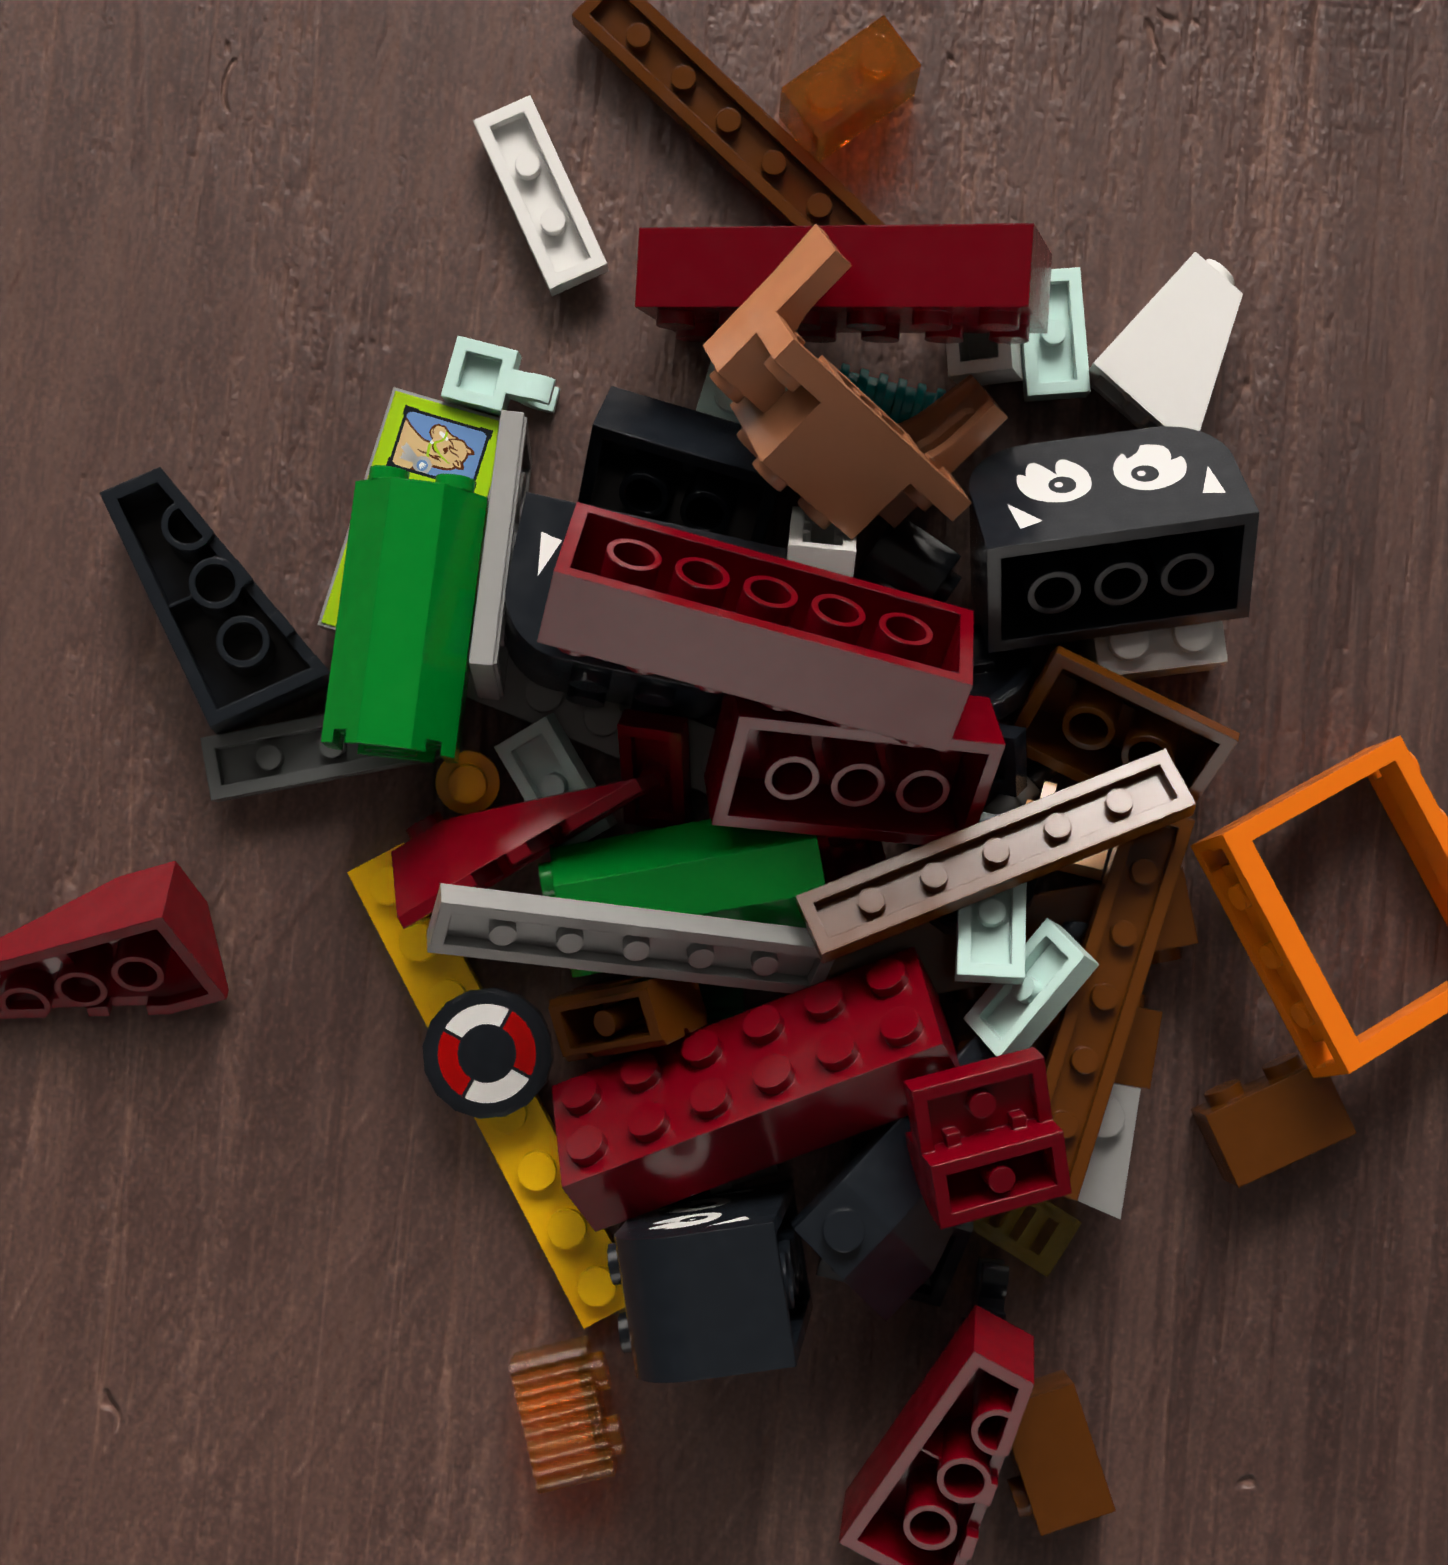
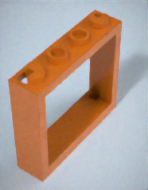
[1190,735,1448,1078]

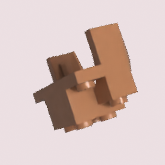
[702,224,1008,540]

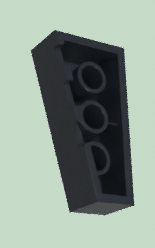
[100,467,330,735]

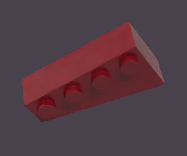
[839,1305,1034,1565]

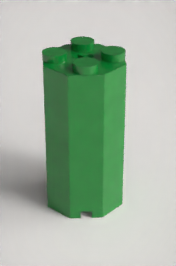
[321,465,489,763]
[538,819,825,978]

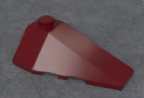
[391,774,661,929]
[0,861,229,1019]

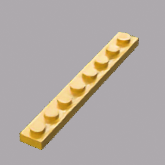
[347,843,625,1329]

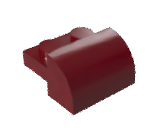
[903,1047,1072,1229]

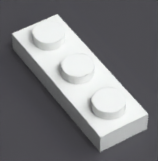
[473,95,609,296]

